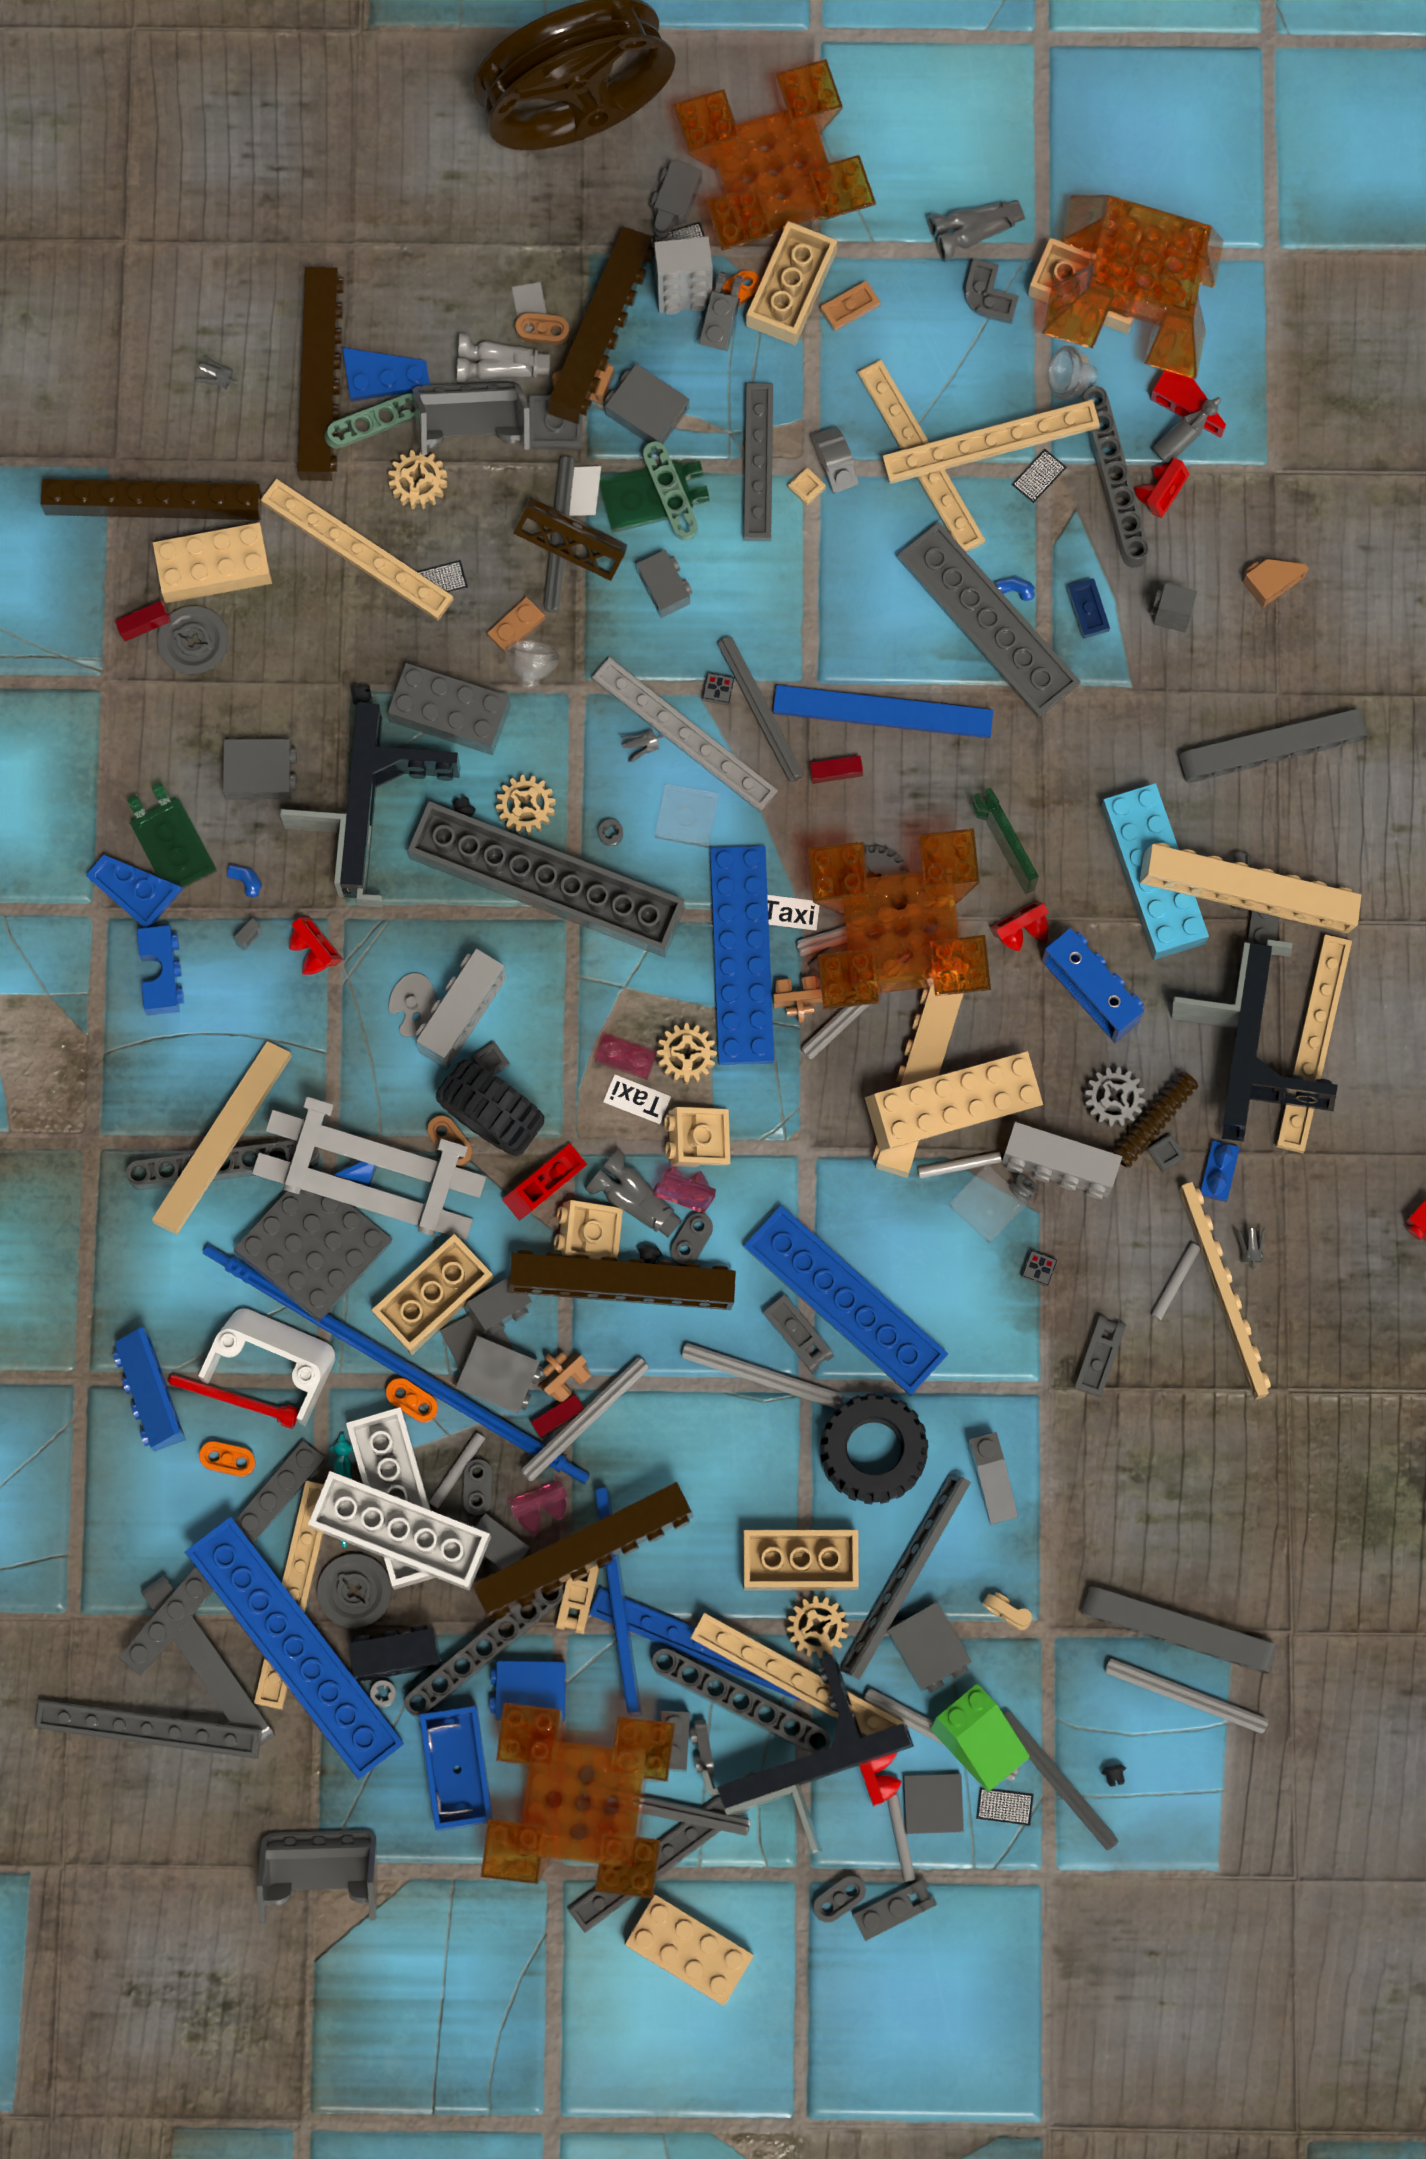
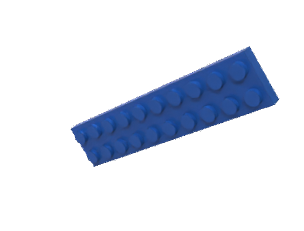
[184,1517,404,1780]

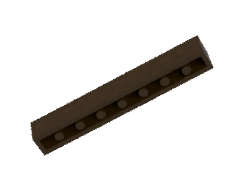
[548,226,655,424]
[298,267,344,481]
[41,479,262,520]
[508,1250,736,1310]
[472,1482,694,1620]

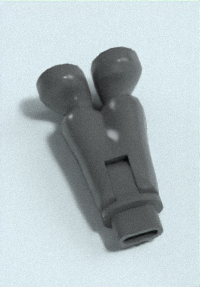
[927,200,1025,262]
[585,1150,682,1238]

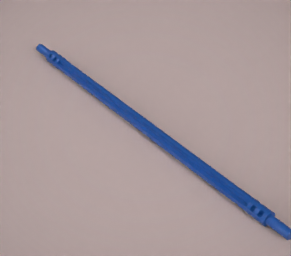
[203,1244,590,1485]

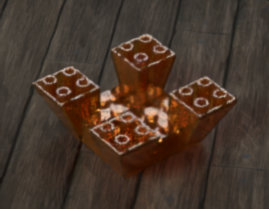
[673,59,876,251]
[1041,195,1224,379]
[808,828,991,1010]
[481,1703,675,1899]

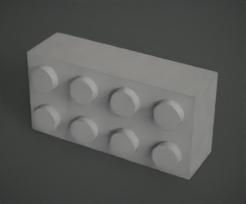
[654,236,712,315]
[415,949,507,1070]
[1002,1122,1122,1200]

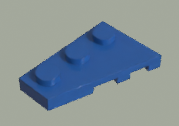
[343,348,430,402]
[86,855,184,928]

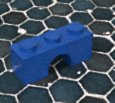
[137,925,184,1016]

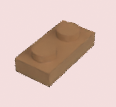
[820,280,880,332]
[487,597,546,655]

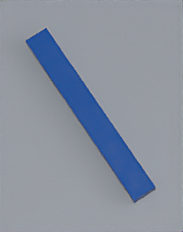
[773,685,994,739]
[595,1488,642,1717]
[589,1588,800,1701]

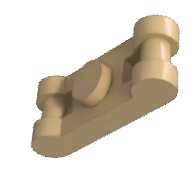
[556,1566,600,1635]

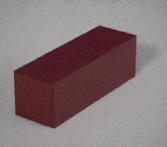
[115,601,172,642]
[810,755,863,784]
[531,1394,585,1439]

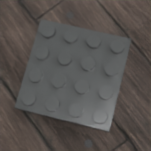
[234,1189,392,1322]

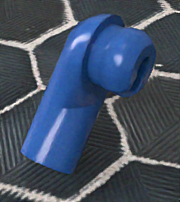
[995,577,1035,601]
[227,864,262,897]

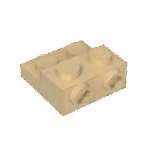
[664,1107,730,1167]
[554,1200,623,1261]

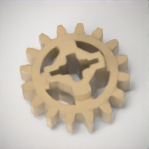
[389,450,447,509]
[496,775,556,836]
[656,1023,717,1085]
[787,1596,849,1659]

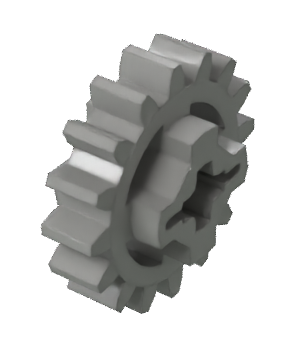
[1084,1067,1145,1129]

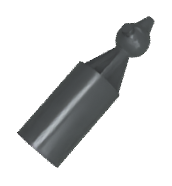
[1154,397,1221,464]

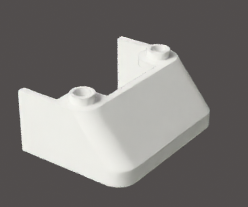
[198,1308,336,1426]

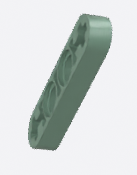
[324,394,414,449]
[643,441,698,541]

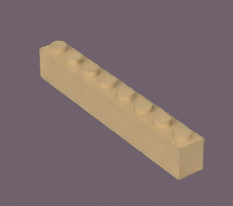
[1140,843,1362,934]
[873,955,972,1178]

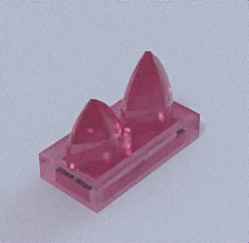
[595,1034,656,1080]
[653,1166,716,1214]
[508,1480,567,1535]

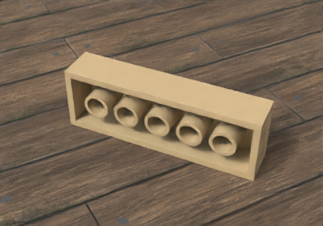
[865,1051,1043,1151]

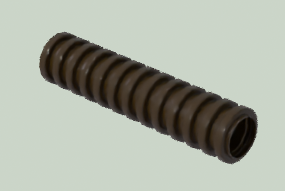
[1111,1071,1199,1168]

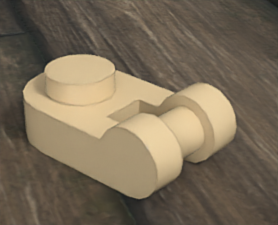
[982,1592,1032,1630]

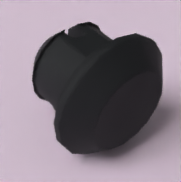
[350,682,372,705]
[453,796,476,817]
[637,1245,662,1264]
[1101,1764,1127,1787]

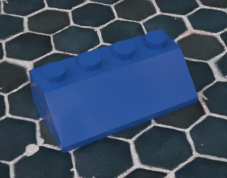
[112,1327,186,1452]

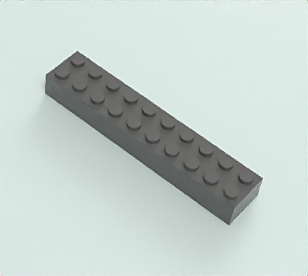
[408,801,685,958]

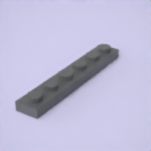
[744,383,773,541]

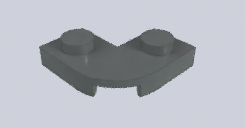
[965,259,1019,324]

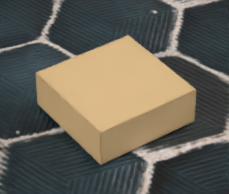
[788,467,826,506]

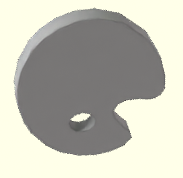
[389,973,436,1037]

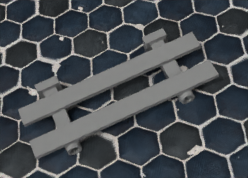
[252,1097,486,1240]

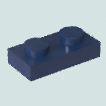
[1067,578,1110,639]

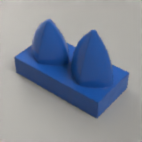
[1200,1141,1240,1202]

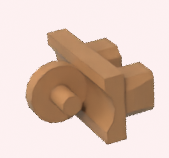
[773,976,824,1023]
[538,1352,591,1403]

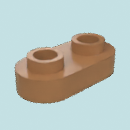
[516,313,569,345]
[427,1116,473,1167]

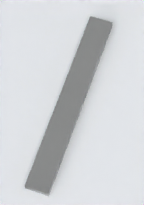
[592,657,778,813]

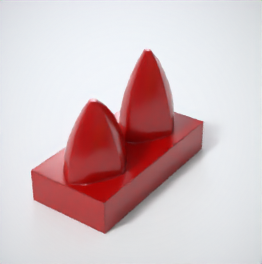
[1134,458,1190,518]
[990,900,1049,951]
[289,917,343,975]
[859,1753,901,1807]

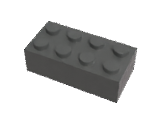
[388,663,511,756]

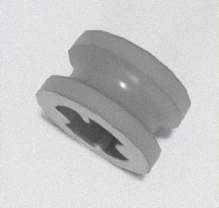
[370,1680,396,1707]

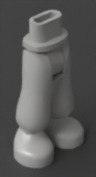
[457,333,550,383]

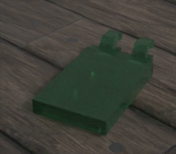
[599,461,710,533]
[127,782,217,888]
[971,787,1039,895]

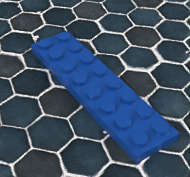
[711,846,774,1065]
[744,1205,949,1396]

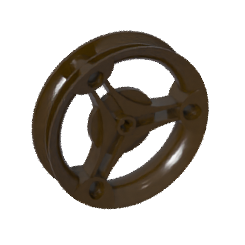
[472,0,675,150]

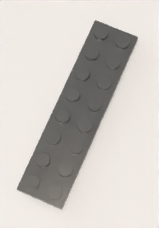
[897,522,1081,718]

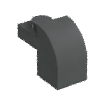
[811,426,859,493]

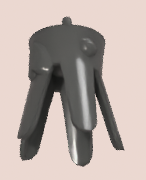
[195,356,237,390]
[621,729,663,762]
[1236,1228,1265,1270]

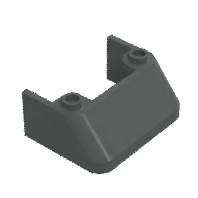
[413,381,530,455]
[256,1830,378,1924]

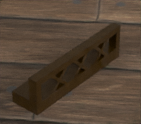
[513,497,627,581]

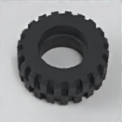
[436,1059,545,1156]
[820,1393,928,1505]

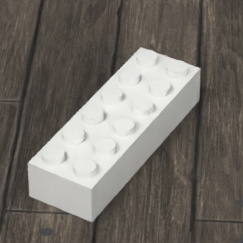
[346,1407,436,1590]
[308,1471,491,1591]

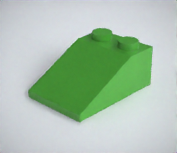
[930,1683,1030,1793]

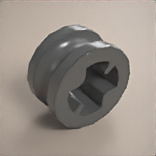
[598,819,623,846]
[1009,1174,1038,1202]

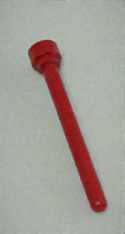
[168,1374,300,1429]

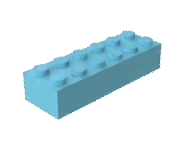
[1101,783,1209,960]

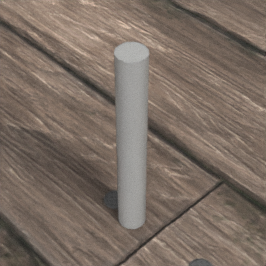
[918,1152,1002,1179]
[1151,1243,1201,1321]
[429,1432,486,1509]
[888,1794,916,1882]

